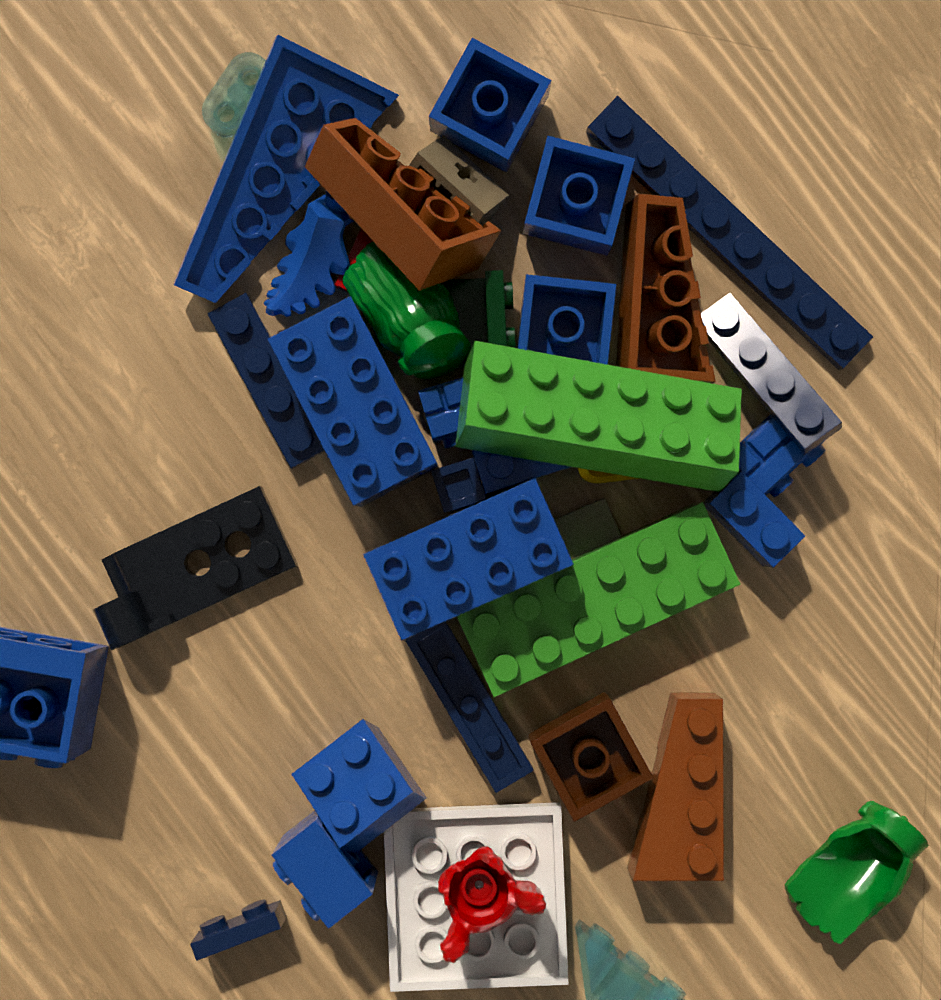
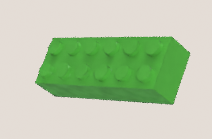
[455,341,742,492]
[457,502,741,697]

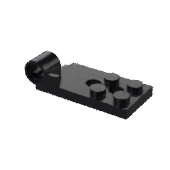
[93,486,298,651]

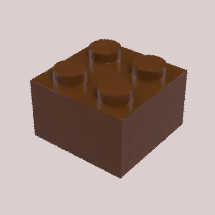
[528,692,654,822]

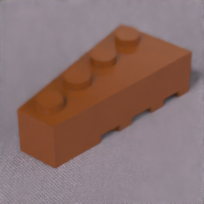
[305,118,501,291]
[616,194,716,383]
[627,692,724,881]

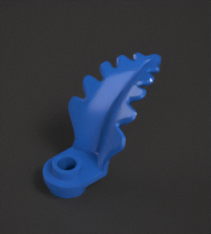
[264,191,354,317]

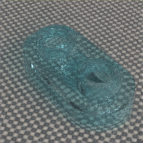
[202,52,266,137]

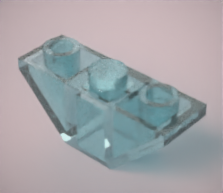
[574,919,686,1000]

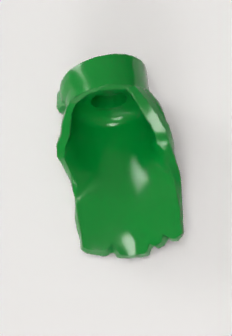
[343,242,470,379]
[785,801,929,944]

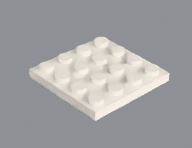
[384,802,568,992]

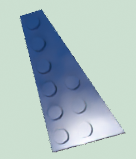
[173,35,399,303]

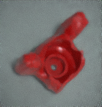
[438,847,547,963]

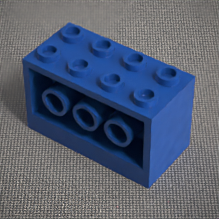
[267,296,439,507]
[363,478,574,640]
[0,627,109,768]

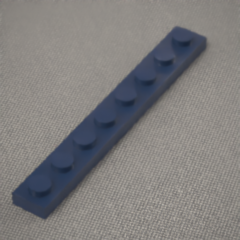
[586,95,873,370]

